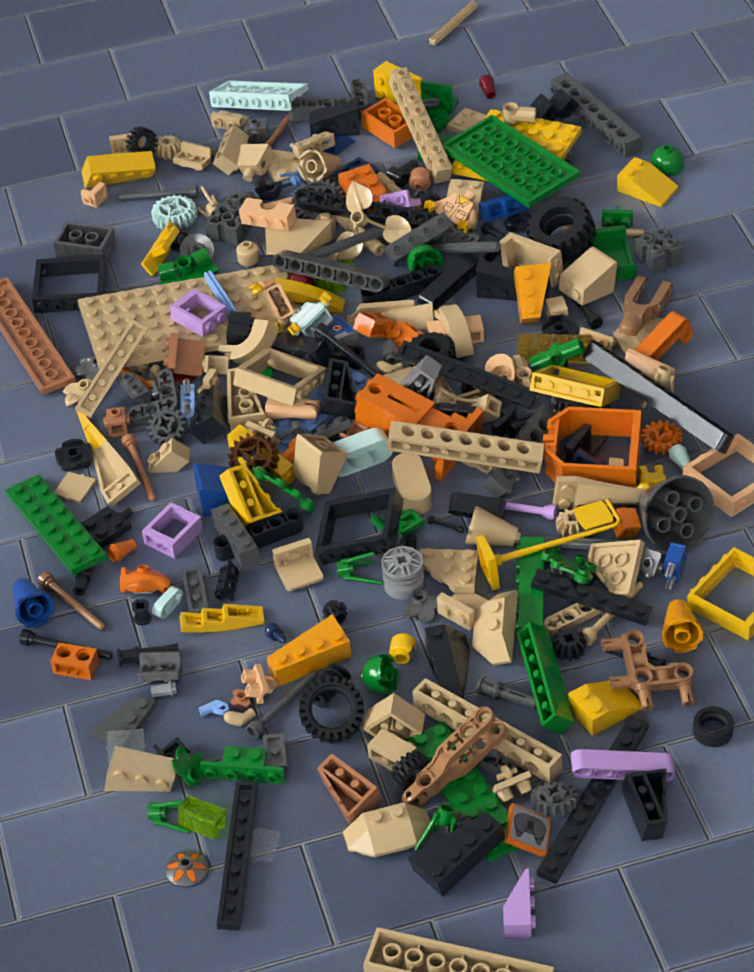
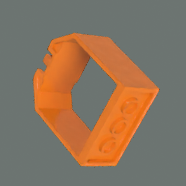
[543,407,641,488]

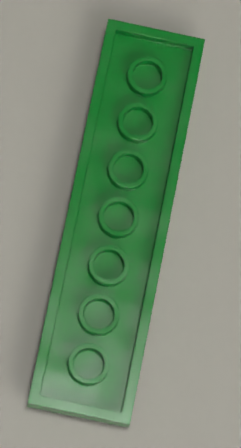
[5,474,107,576]
[407,721,520,863]

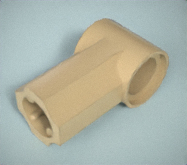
[503,102,537,125]

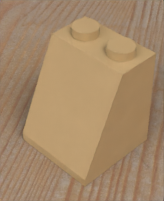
[558,247,617,305]
[293,434,348,495]

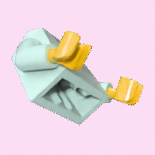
[287,291,333,337]

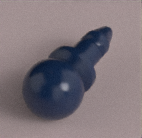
[264,623,286,643]

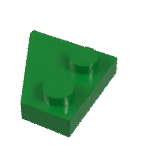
[371,509,424,537]

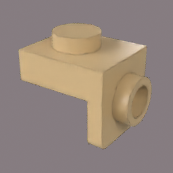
[202,355,230,375]

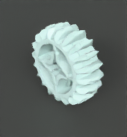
[151,194,198,231]

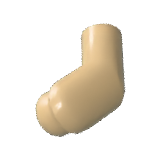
[376,360,403,375]
[224,708,256,727]

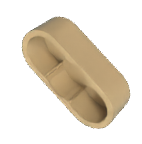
[392,453,432,515]

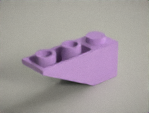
[503,869,536,939]

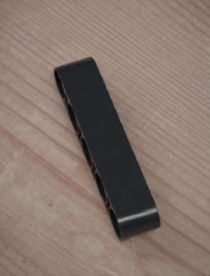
[361,265,441,303]
[213,508,304,561]

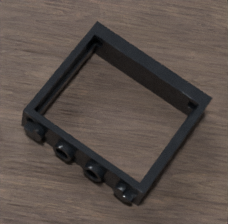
[32,255,107,313]
[315,487,404,565]

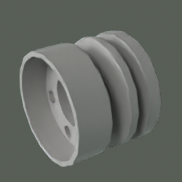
[381,546,425,600]

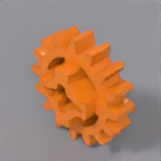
[641,420,683,455]

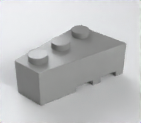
[398,355,442,400]

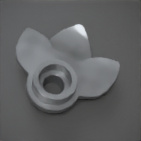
[73,356,100,381]
[404,589,438,622]

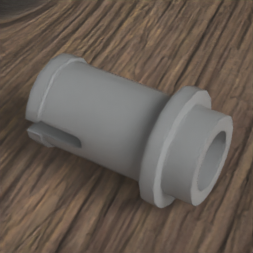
[151,680,177,698]

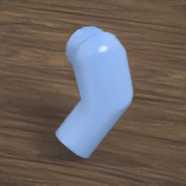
[198,700,230,717]

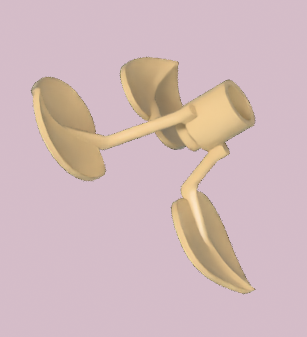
[336,181,412,260]

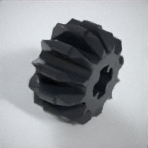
[552,627,587,662]

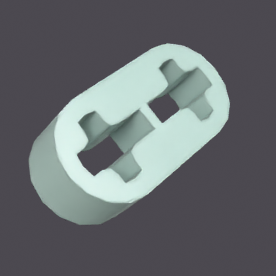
[152,586,183,619]

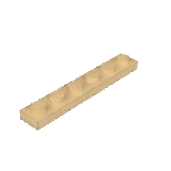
[75,319,148,419]

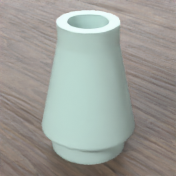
[669,444,691,471]

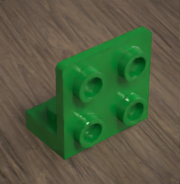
[420,81,459,114]

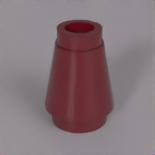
[479,75,496,99]

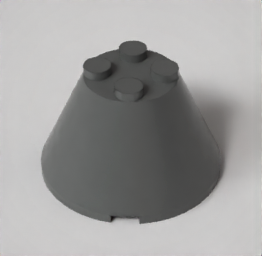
[638,475,715,552]

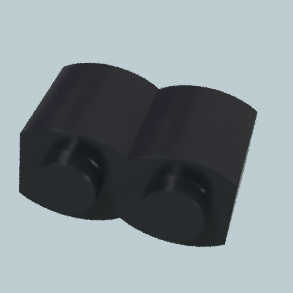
[226,311,255,345]

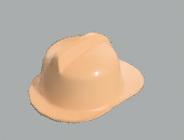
[485,354,516,382]

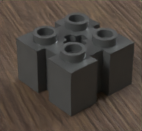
[205,203,252,246]
[635,227,684,274]

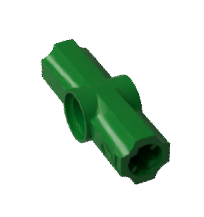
[529,338,586,372]

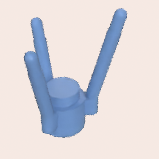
[279,170,307,198]

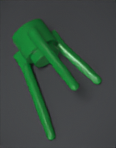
[337,552,383,585]
[147,800,202,833]
[415,803,458,851]

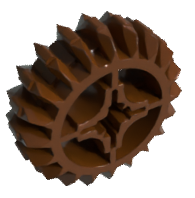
[228,432,280,482]

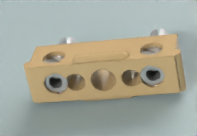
[290,131,335,159]

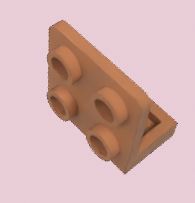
[163,332,205,377]

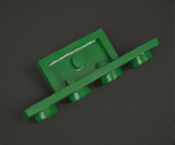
[200,746,286,784]

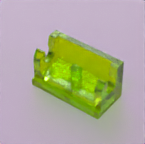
[178,796,226,840]

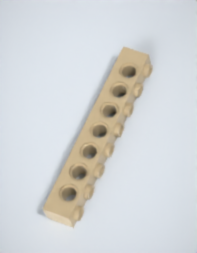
[389,67,453,184]
[387,420,544,473]
[412,678,562,784]

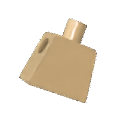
[237,144,275,182]

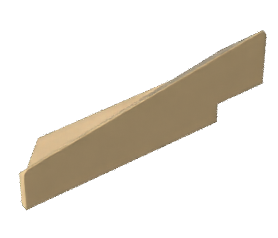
[347,300,434,330]

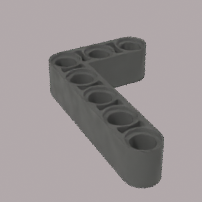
[288,79,368,121]

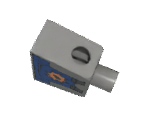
[320,314,359,354]

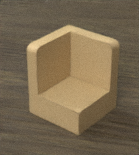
[545,296,568,317]

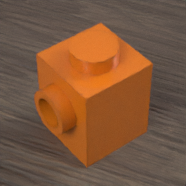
[612,507,641,539]

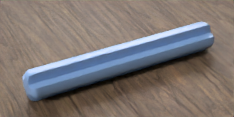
[204,271,238,316]

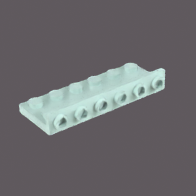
[209,81,309,111]

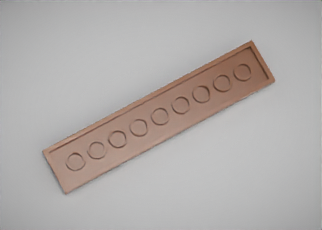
[0,277,76,396]

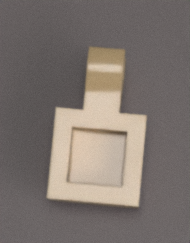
[198,368,220,398]

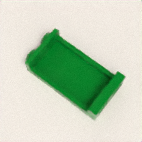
[591,225,637,281]

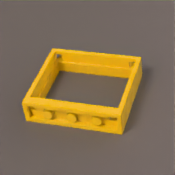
[530,365,622,407]
[686,547,754,641]

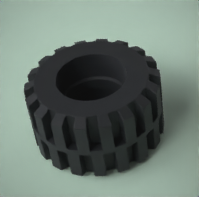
[409,332,455,368]

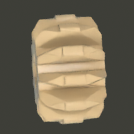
[154,134,181,161]
[556,507,588,537]

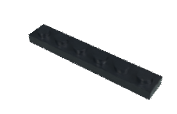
[531,568,653,626]

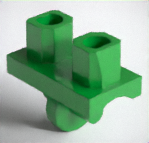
[602,206,633,229]

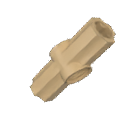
[511,354,539,400]

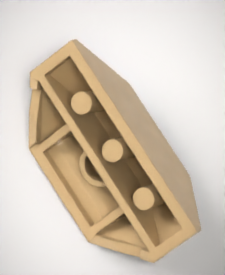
[472,590,518,666]
[343,802,432,857]

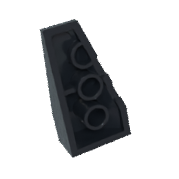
[424,624,470,699]

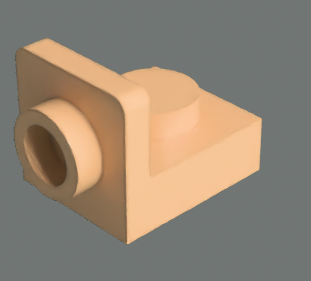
[81,182,108,208]

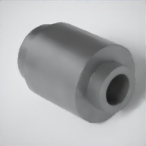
[380,340,400,365]

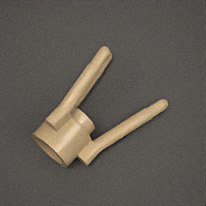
[196,186,218,219]
[641,365,675,408]

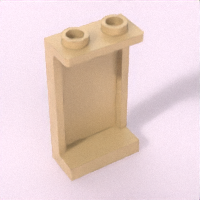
[499,232,563,288]

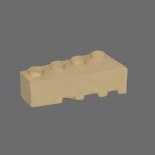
[227,368,266,431]

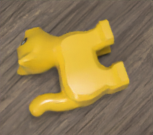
[636,465,666,489]

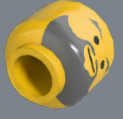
[389,633,417,664]

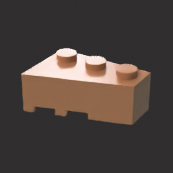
[317,753,382,825]

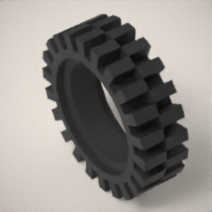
[299,676,364,743]

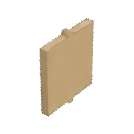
[54,472,96,504]

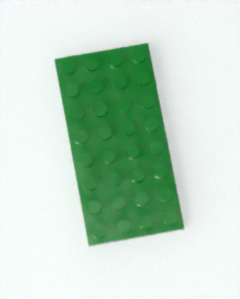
[442,115,581,208]

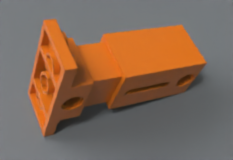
[354,373,483,482]

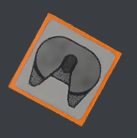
[504,803,551,858]

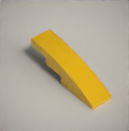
[275,278,345,313]
[180,604,264,633]

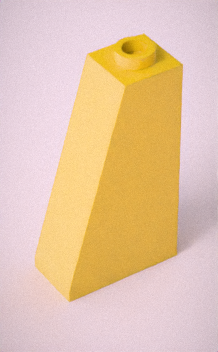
[227,424,295,487]

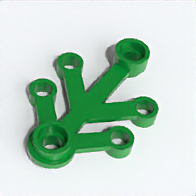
[252,466,316,514]
[540,546,597,584]

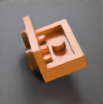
[386,320,423,347]

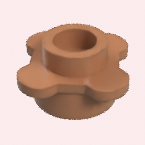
[230,689,251,709]

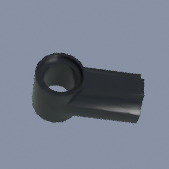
[386,159,421,187]

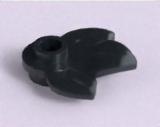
[503,213,531,232]

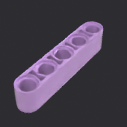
[571,749,676,781]

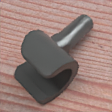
[277,421,302,440]

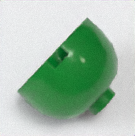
[651,145,684,176]
[407,244,443,272]
[361,653,399,695]

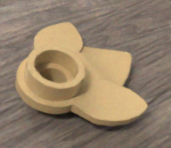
[63,378,92,407]

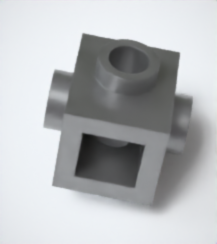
[244,118,268,143]
[639,547,667,579]

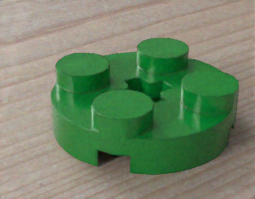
[426,106,450,133]

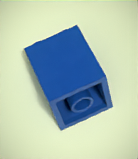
[193,463,232,517]

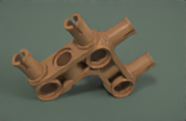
[601,629,695,711]

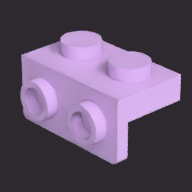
[380,190,421,209]

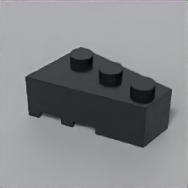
[310,97,360,137]
[188,386,228,444]
[621,768,667,841]

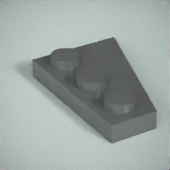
[87,694,156,748]

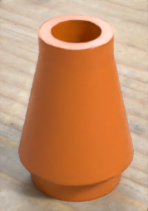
[107,539,137,562]

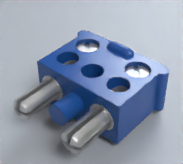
[664,542,687,590]

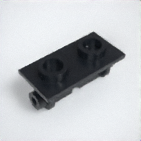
[214,559,239,601]

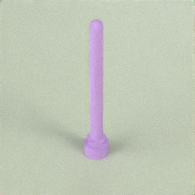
[505,502,558,521]

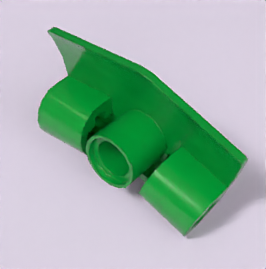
[157,248,220,284]

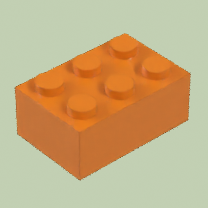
[362,98,413,148]
[338,164,388,214]

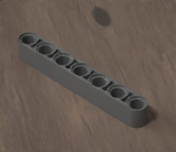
[272,250,390,292]

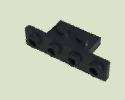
[564,423,609,463]

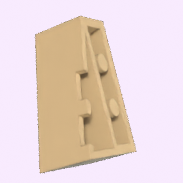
[104,746,175,792]

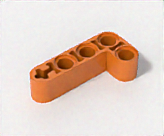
[636,311,693,361]

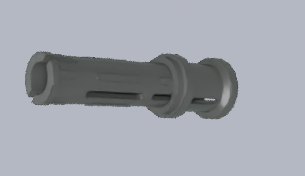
[475,675,537,710]

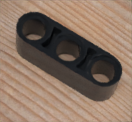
[448,492,507,519]

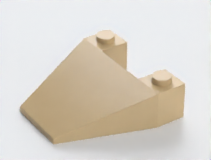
[265,213,336,255]

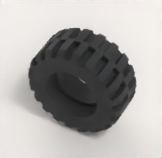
[526,197,596,264]

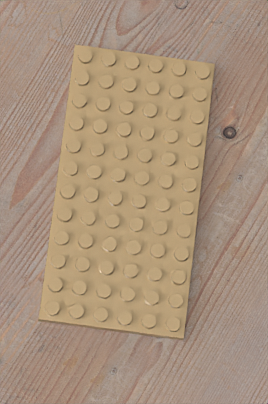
[78,265,301,369]

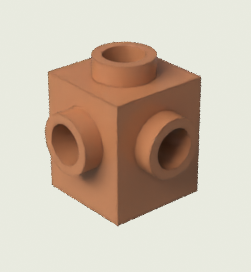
[103,407,131,438]

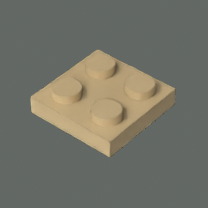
[447,108,486,134]

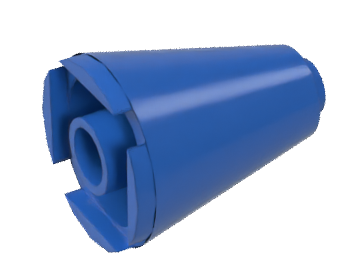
[12,578,55,628]

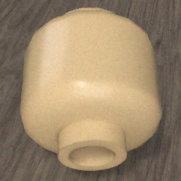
[236,241,260,267]

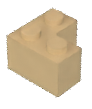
[363,693,425,741]

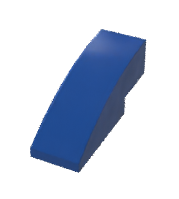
[478,195,533,222]

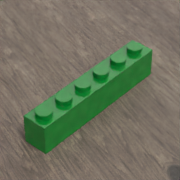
[515,537,544,631]
[516,621,574,735]

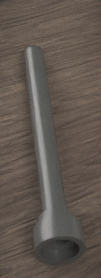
[118,184,198,201]
[246,671,318,739]

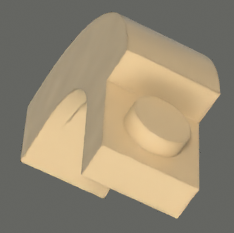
[434,304,474,358]
[218,319,279,365]
[433,387,502,423]

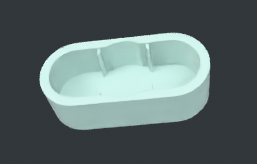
[333,427,393,477]

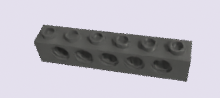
[481,404,555,498]

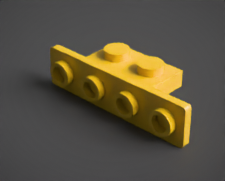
[141,222,180,276]

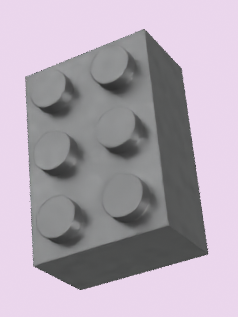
[54,221,116,262]

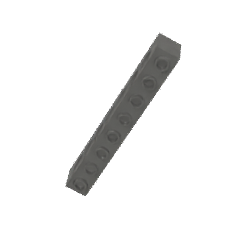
[550,72,642,157]

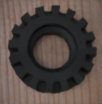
[126,126,158,153]
[391,750,430,790]

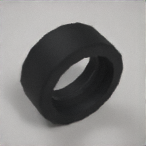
[693,706,734,747]

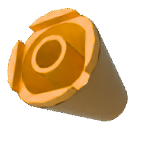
[662,599,703,653]

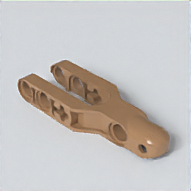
[619,275,673,336]
[401,707,508,808]

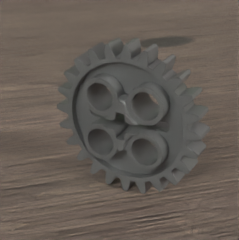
[292,178,345,220]

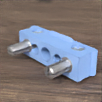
[180,379,197,428]

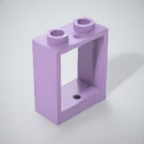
[170,288,227,337]
[142,502,203,559]

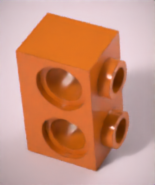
[353,312,396,338]
[50,643,99,680]

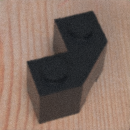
[530,88,579,121]

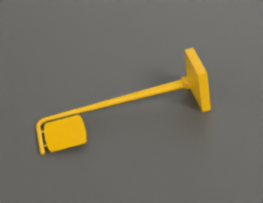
[476,499,621,591]

